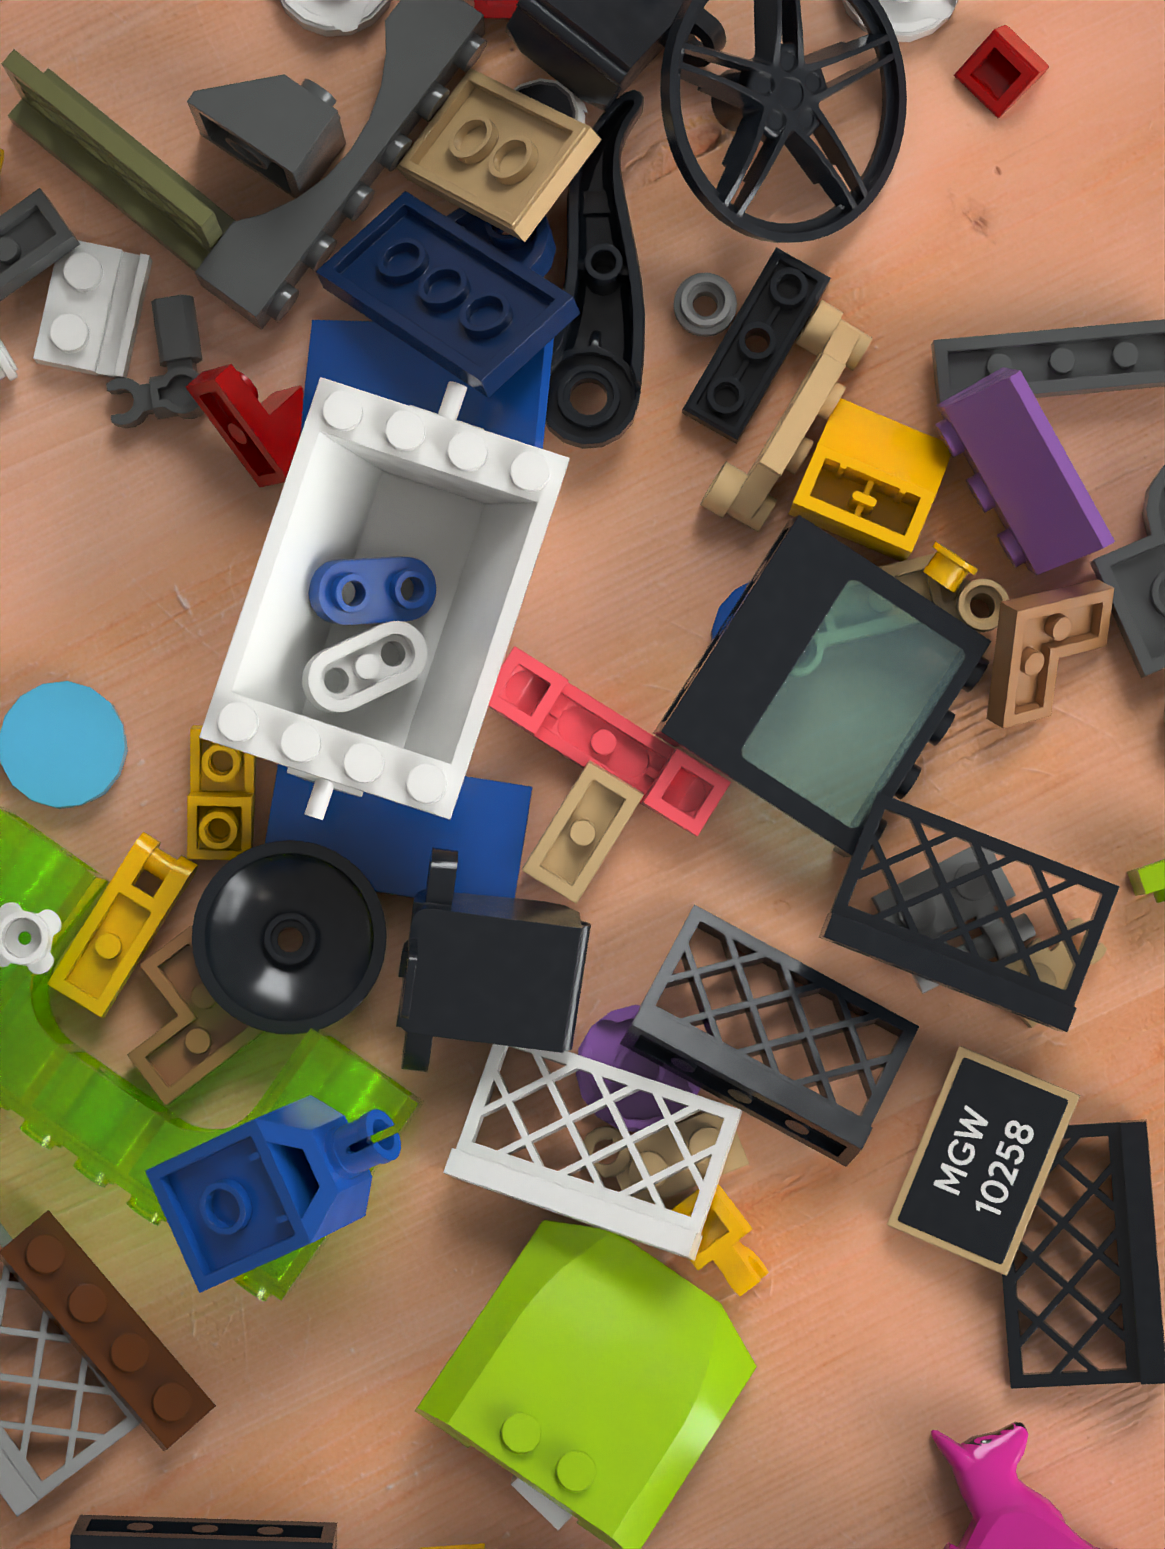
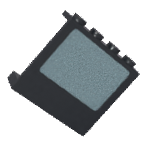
[653,515,991,857]

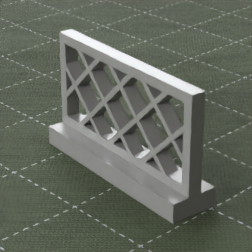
[0,1223,140,1517]

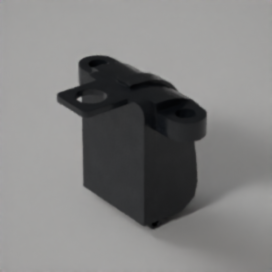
[505,0,726,111]
[396,847,591,1072]

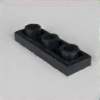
[682,247,831,444]

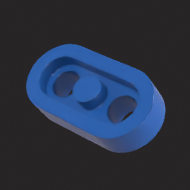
[308,556,436,625]

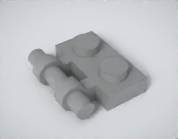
[871,847,1036,994]

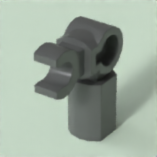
[106,295,204,428]

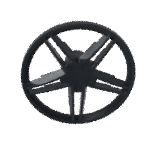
[660,0,907,243]

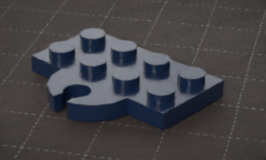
[315,191,580,398]

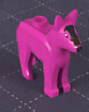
[931,1422,1117,1549]

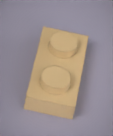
[522,760,644,904]

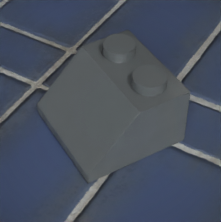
[187,74,346,199]

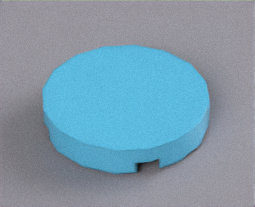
[0,681,128,809]

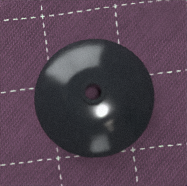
[192,840,387,1035]

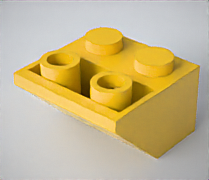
[788,398,951,562]

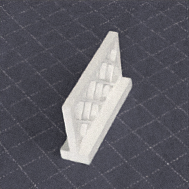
[443,1044,742,1261]

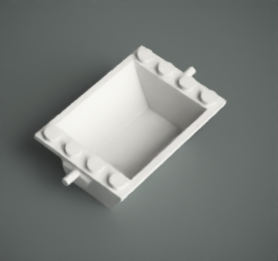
[199,377,570,820]

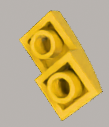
[187,725,256,860]

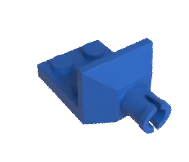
[145,1095,401,1293]

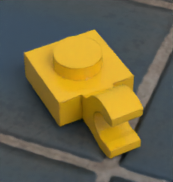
[671,1184,769,1296]

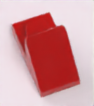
[185,364,304,488]

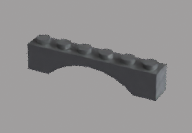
[195,0,487,330]

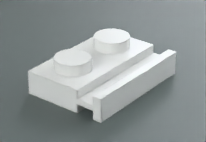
[33,240,153,378]

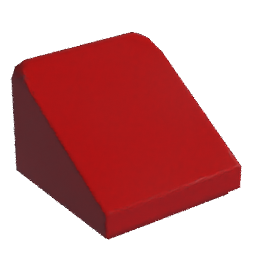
[953,25,1049,118]

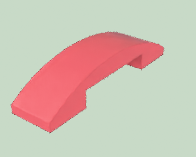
[488,646,731,837]

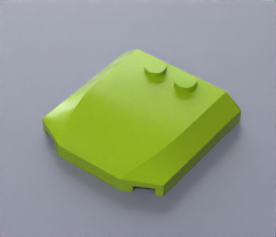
[415,1220,757,1549]

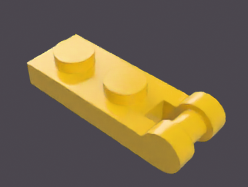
[47,832,198,1018]

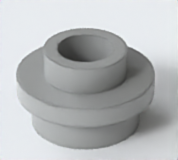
[674,273,737,337]

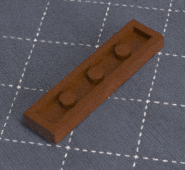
[0,1210,216,1451]

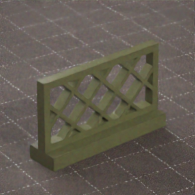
[1,49,235,271]

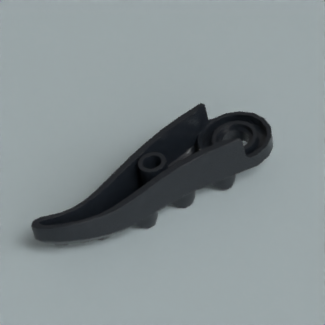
[545,90,645,449]

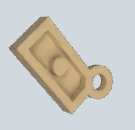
[583,1112,749,1204]

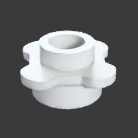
[0,902,62,974]

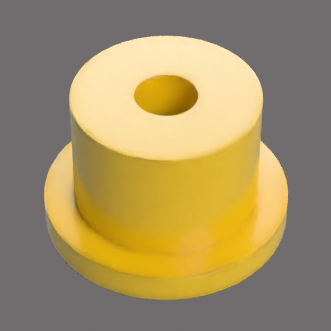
[923,541,978,593]

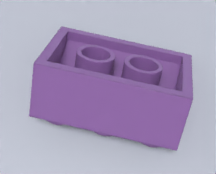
[935,367,1115,575]

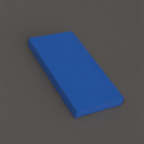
[301,320,554,449]
[265,764,533,898]

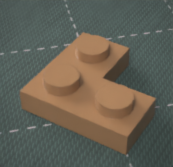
[986,579,1114,728]
[127,925,264,1106]

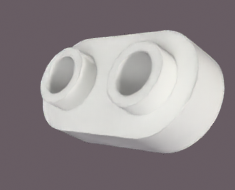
[302,621,428,713]

